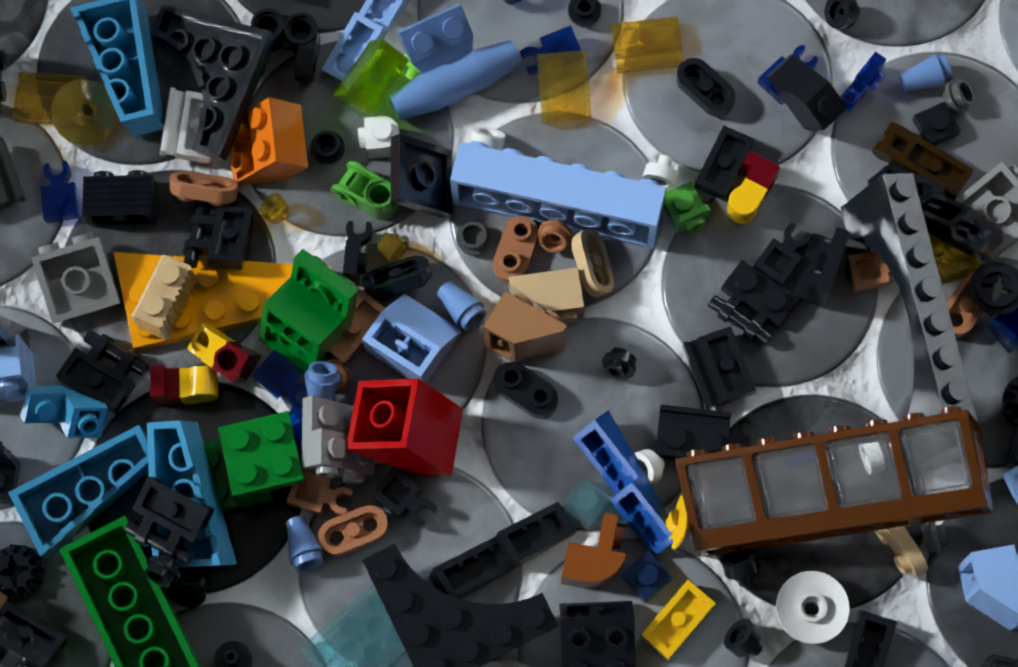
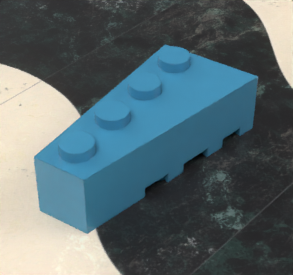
[70,0,165,137]
[147,420,237,568]
[8,425,149,560]

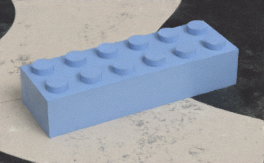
[450,141,666,249]

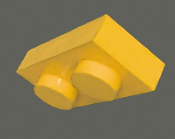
[640,580,716,660]

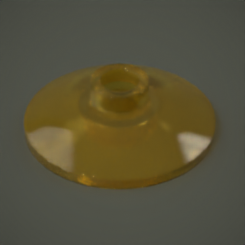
[51,79,119,147]

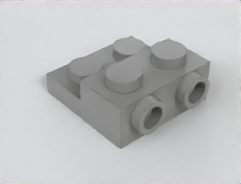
[955,161,1018,260]
[31,232,121,324]
[301,395,374,484]

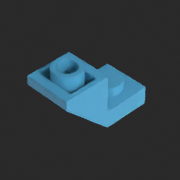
[20,385,108,438]

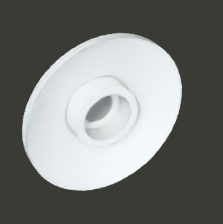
[776,571,850,644]

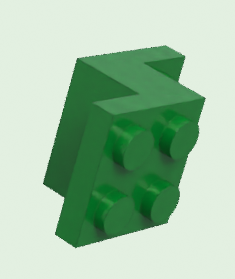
[259,249,359,374]
[204,411,305,513]

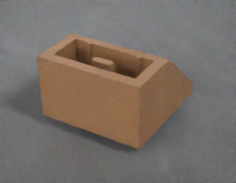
[483,291,567,363]

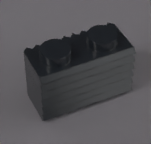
[82,170,157,226]

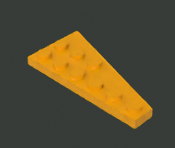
[114,252,332,352]

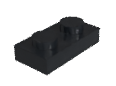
[694,125,755,201]

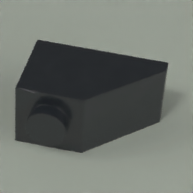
[766,54,848,130]

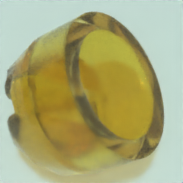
[259,193,289,224]
[378,233,408,263]

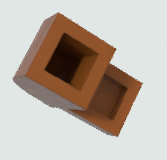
[561,513,626,589]

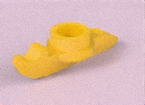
[665,495,690,550]

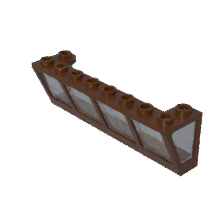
[675,406,993,557]

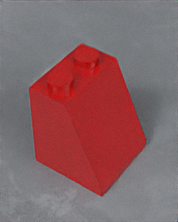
[346,379,463,476]

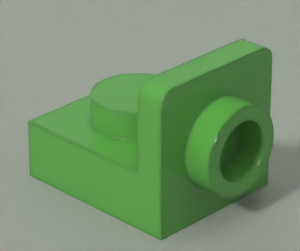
[663,181,711,235]

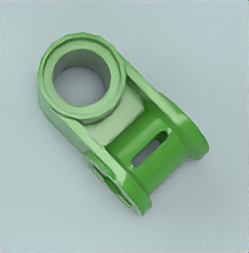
[330,161,398,220]

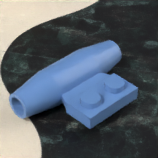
[388,3,522,121]

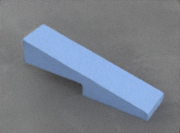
[321,0,410,87]

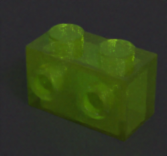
[333,39,409,116]

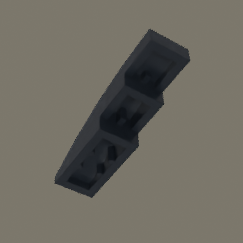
[867,163,1003,261]

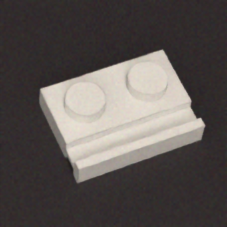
[159,87,210,164]

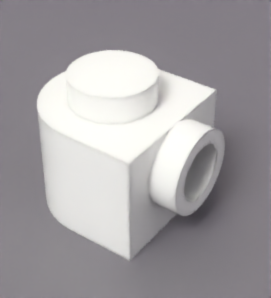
[358,116,400,160]

